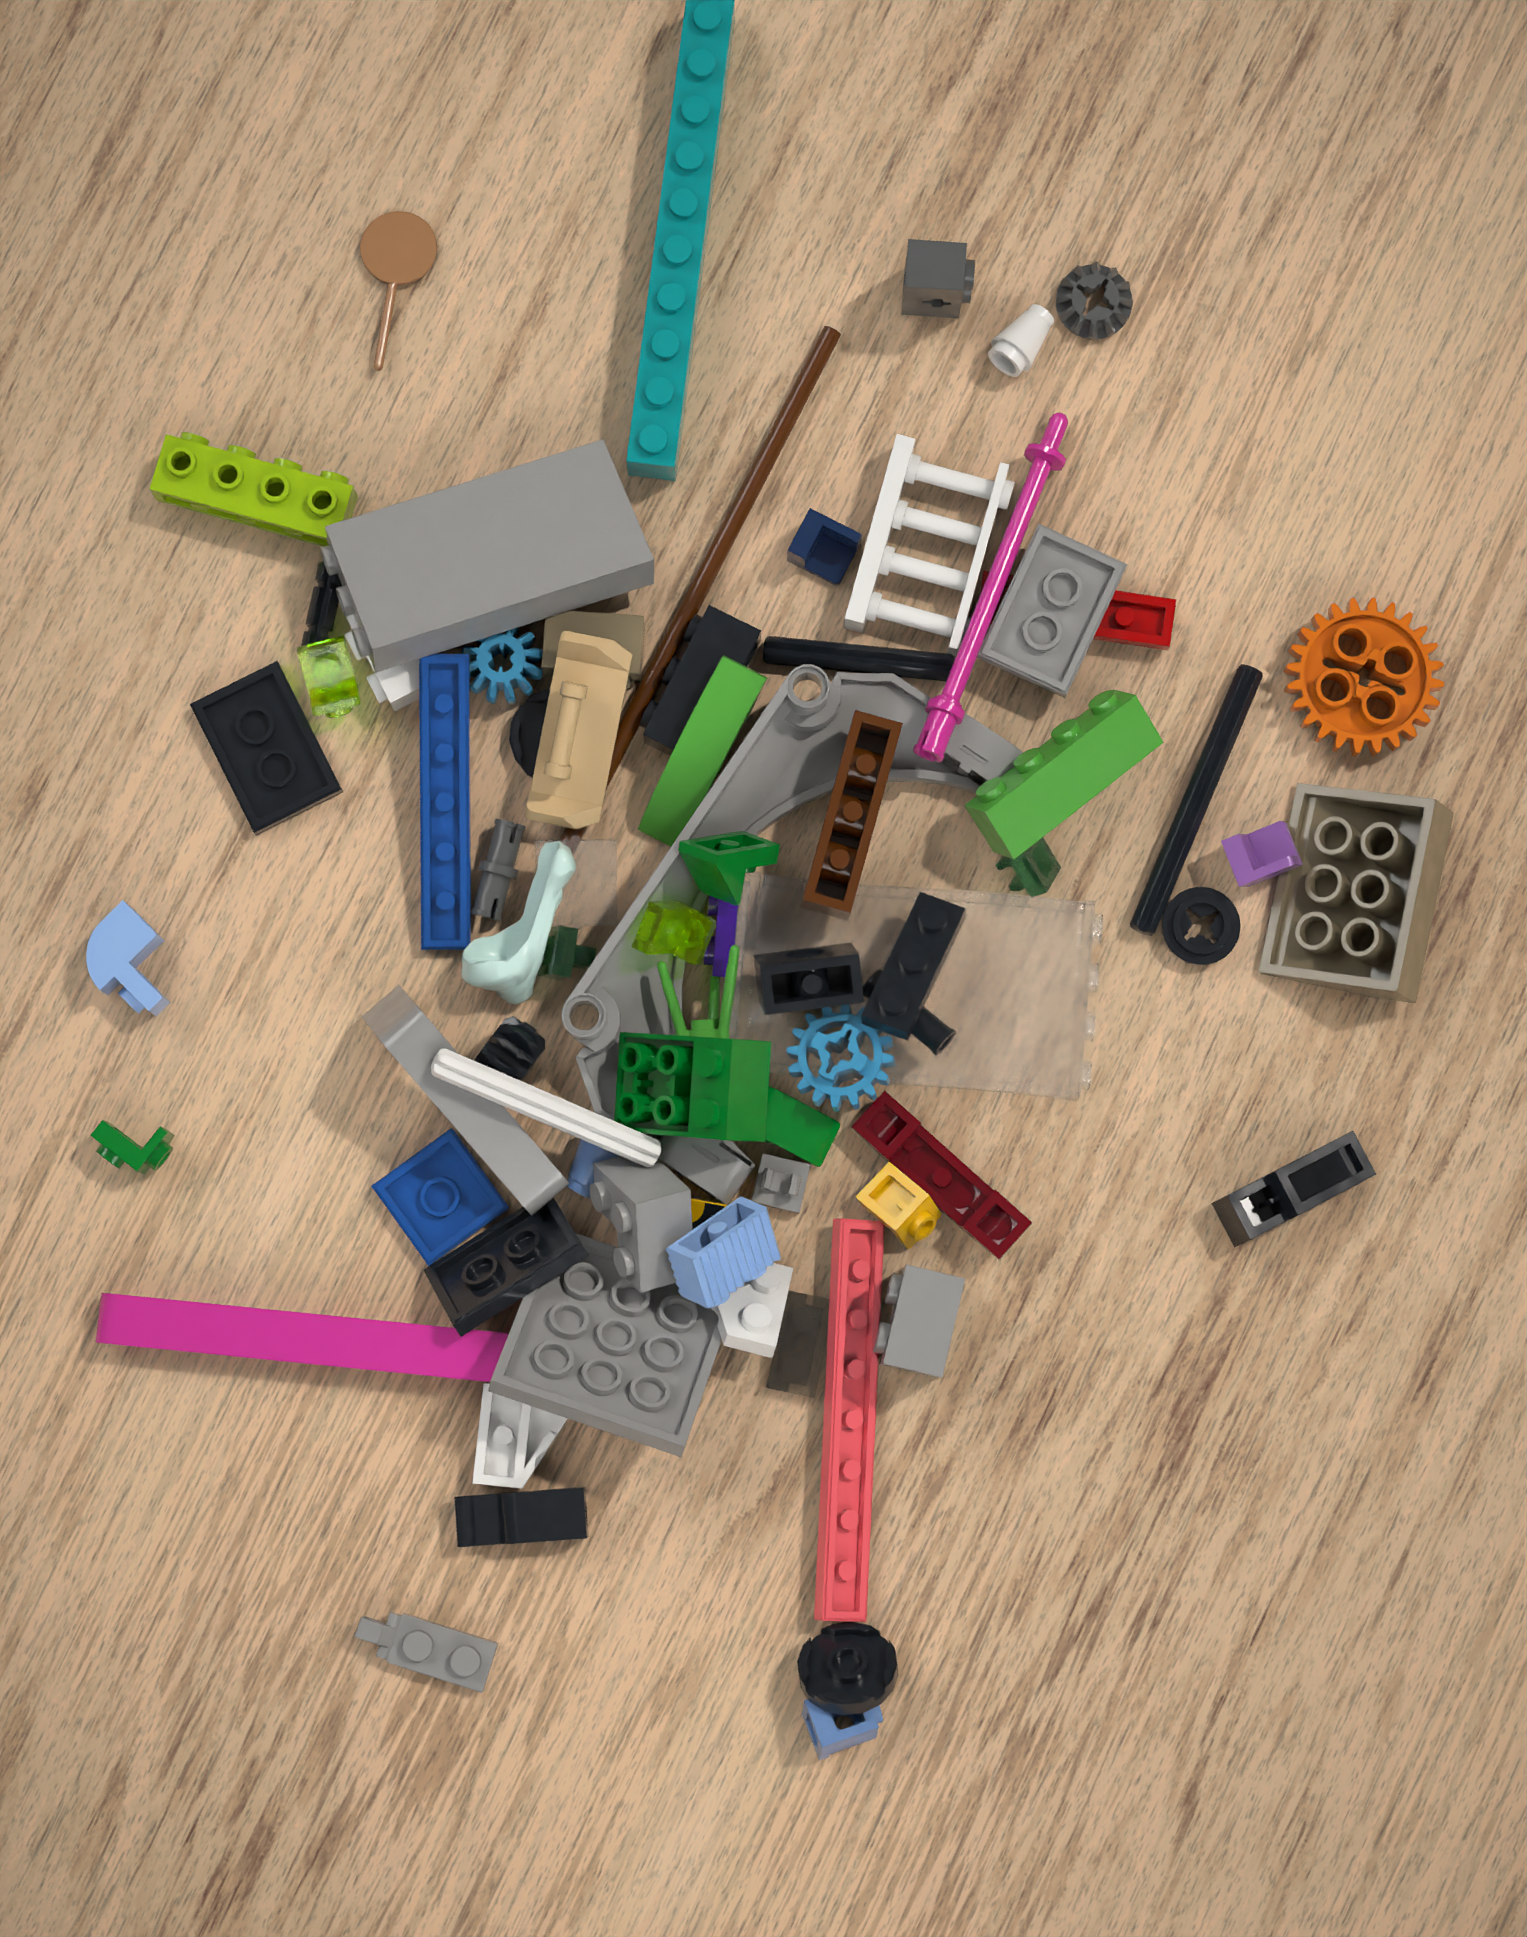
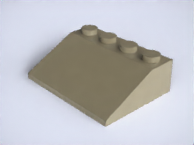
[1259,783,1454,1003]

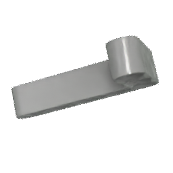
[361,985,569,1216]

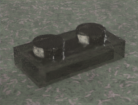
[766,1290,829,1398]

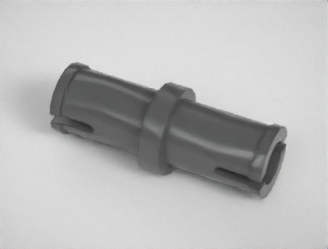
[471,819,526,921]

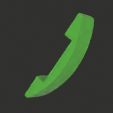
[638,655,768,847]

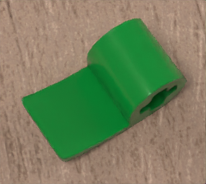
[765,1086,840,1167]

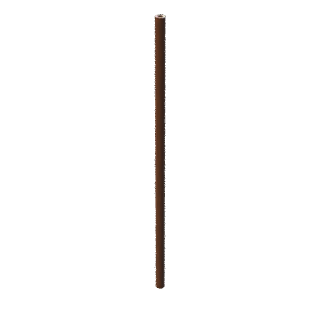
[558,326,841,855]

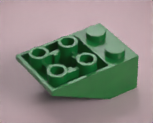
[614,1032,772,1142]

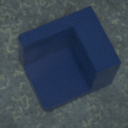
[787,508,862,586]

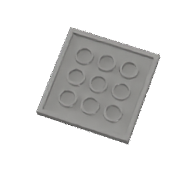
[488,1233,722,1457]

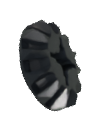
[1161,887,1241,966]

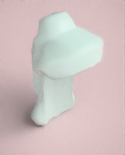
[461,841,577,1004]

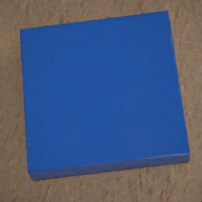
[371,1128,510,1266]

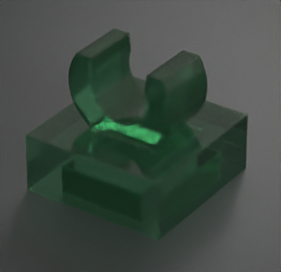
[996,837,1061,898]
[538,925,596,980]

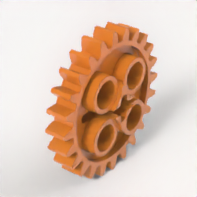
[1284,598,1445,757]

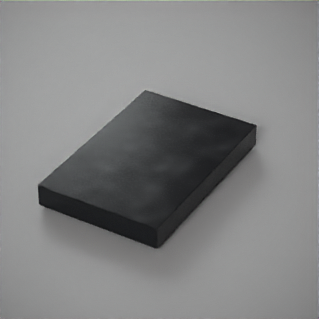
[190,661,343,835]
[424,1197,589,1337]

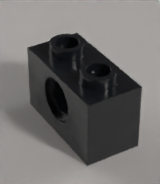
[753,942,864,1015]

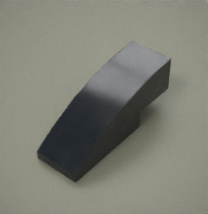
[1211,1131,1376,1247]

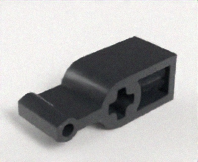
[454,1487,589,1547]

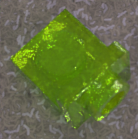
[297,635,361,718]
[631,900,716,965]

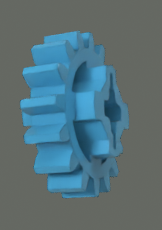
[786,1004,896,1112]

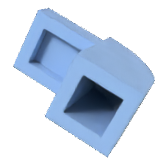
[86,900,170,1016]

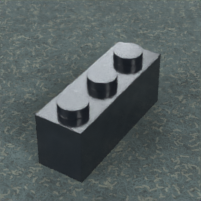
[639,605,762,756]

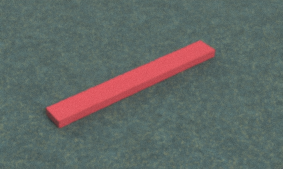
[814,1218,885,1622]

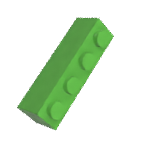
[964,689,1164,859]

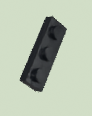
[861,892,966,1041]

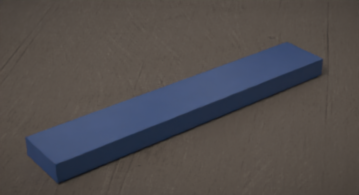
[419,654,471,950]

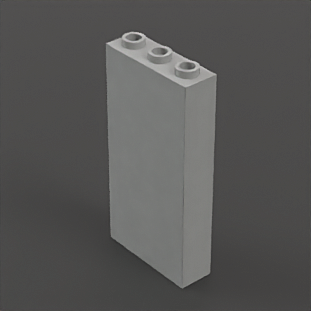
[320,439,654,673]

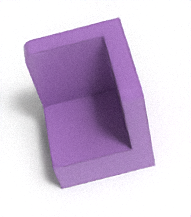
[1221,821,1303,887]

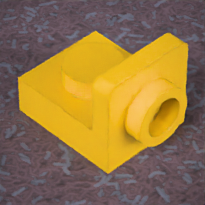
[855,1162,941,1249]

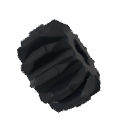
[474,1016,545,1081]

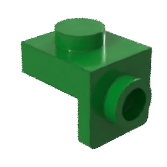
[90,1120,175,1174]

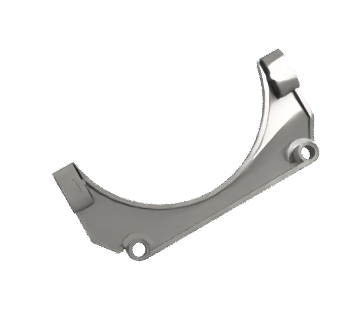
[562,664,1023,1205]

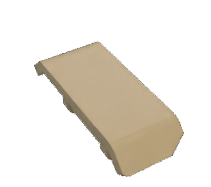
[525,631,633,829]

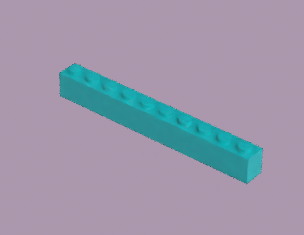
[626,0,735,481]

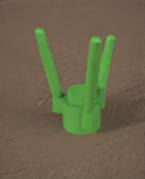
[657,945,740,1038]

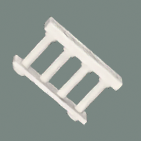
[844,434,1015,658]

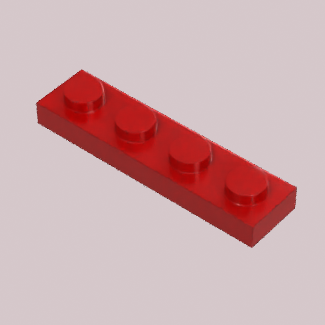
[979,571,1177,651]

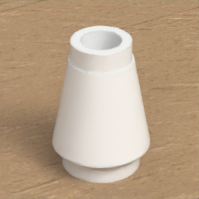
[988,304,1054,377]

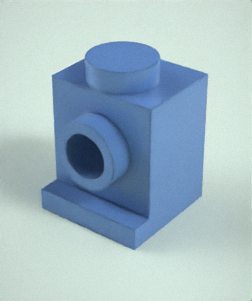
[802,1699,883,1761]

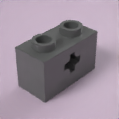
[901,239,975,318]

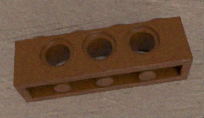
[800,710,903,921]

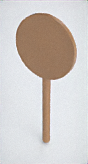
[360,211,437,371]

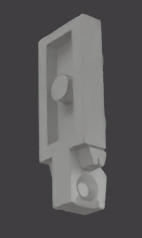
[355,1612,499,1693]

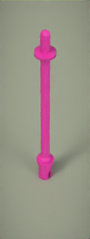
[913,412,1068,762]

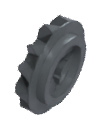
[1056,261,1133,339]

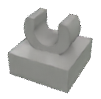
[752,1153,811,1213]

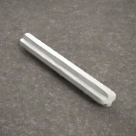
[431,1048,662,1167]

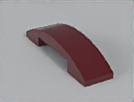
[852,1090,1032,1260]

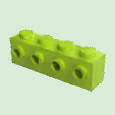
[149,432,358,547]

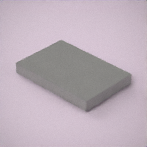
[977,524,1128,698]

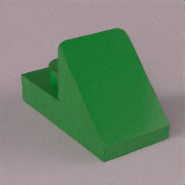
[678,831,780,905]

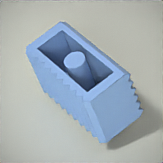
[665,1196,781,1308]

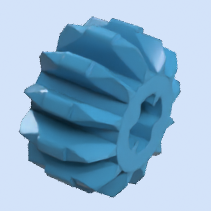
[462,627,543,704]

